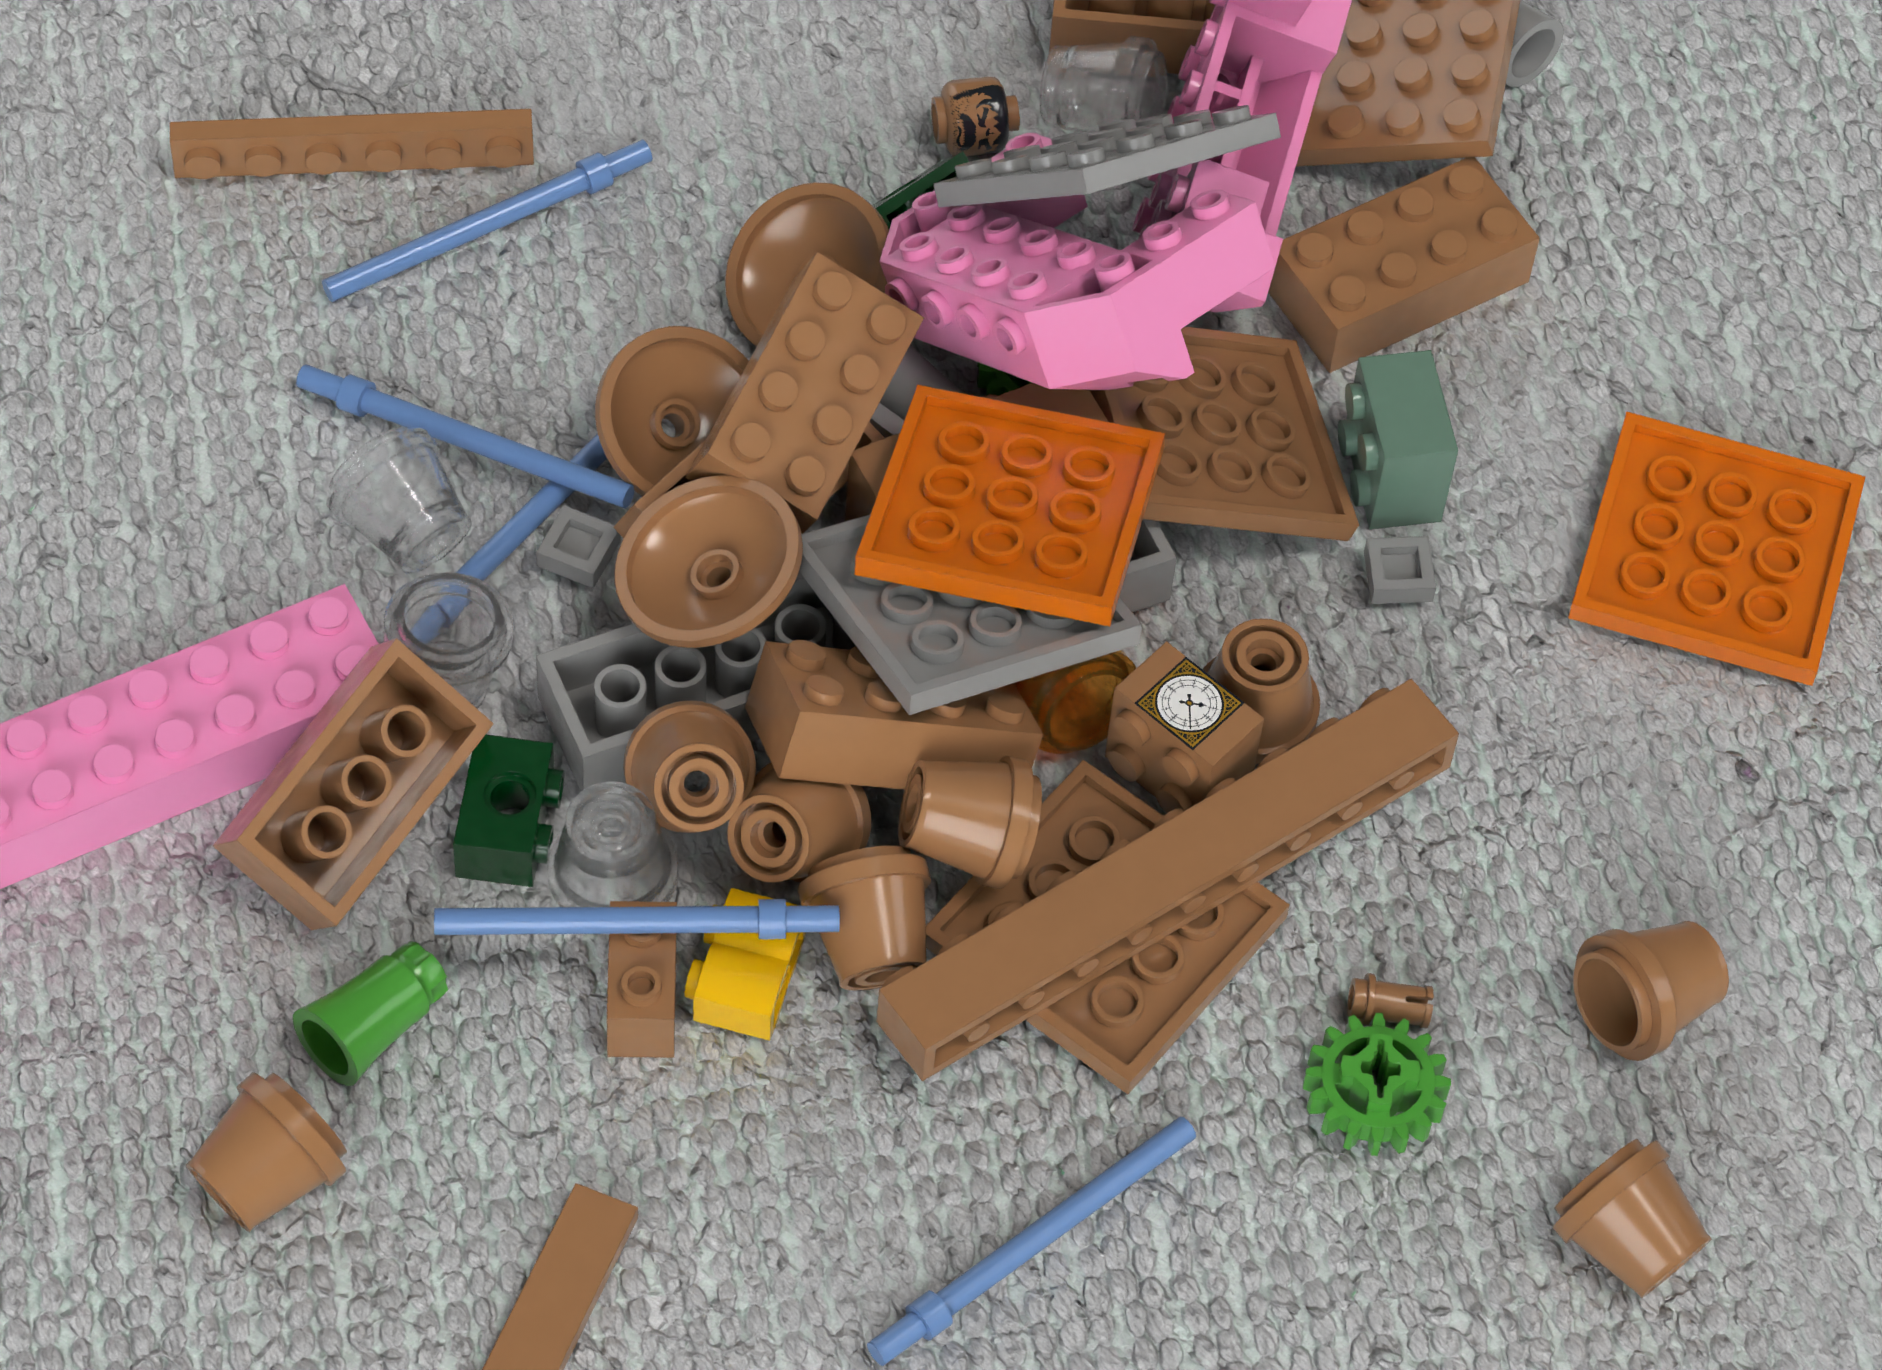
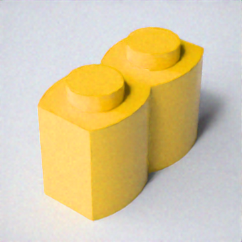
[684,888,806,1041]

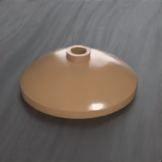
[725,183,889,346]
[595,326,749,496]
[614,475,803,648]

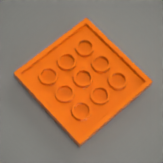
[855,385,1165,627]
[1568,412,1866,686]

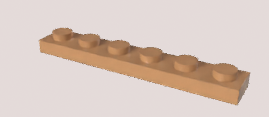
[170,109,534,179]

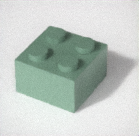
[1338,350,1458,530]

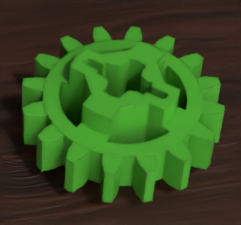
[1303,1013,1451,1156]

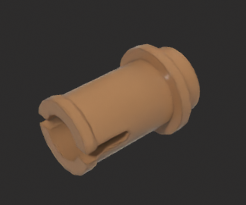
[1347,973,1434,1029]

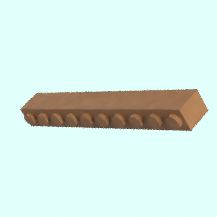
[877,678,1459,1081]

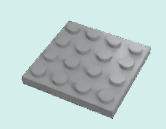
[933,105,1281,208]
[799,514,1142,715]

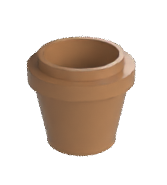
[1202,618,1320,764]
[623,701,756,833]
[898,756,1042,889]
[727,763,871,882]
[798,846,931,990]
[1573,921,1729,1061]
[186,1072,347,1232]
[1553,1139,1712,1298]

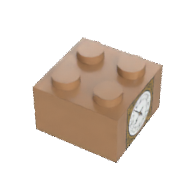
[1105,641,1264,813]

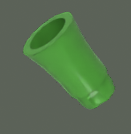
[293,941,448,1086]

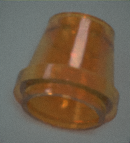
[1014,650,1136,754]

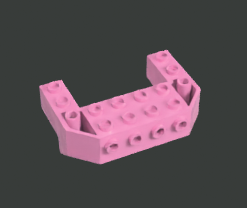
[1133,0,1352,313]
[879,133,1275,390]

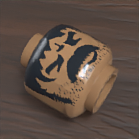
[931,77,1020,156]

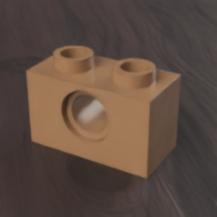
[607,901,677,1058]

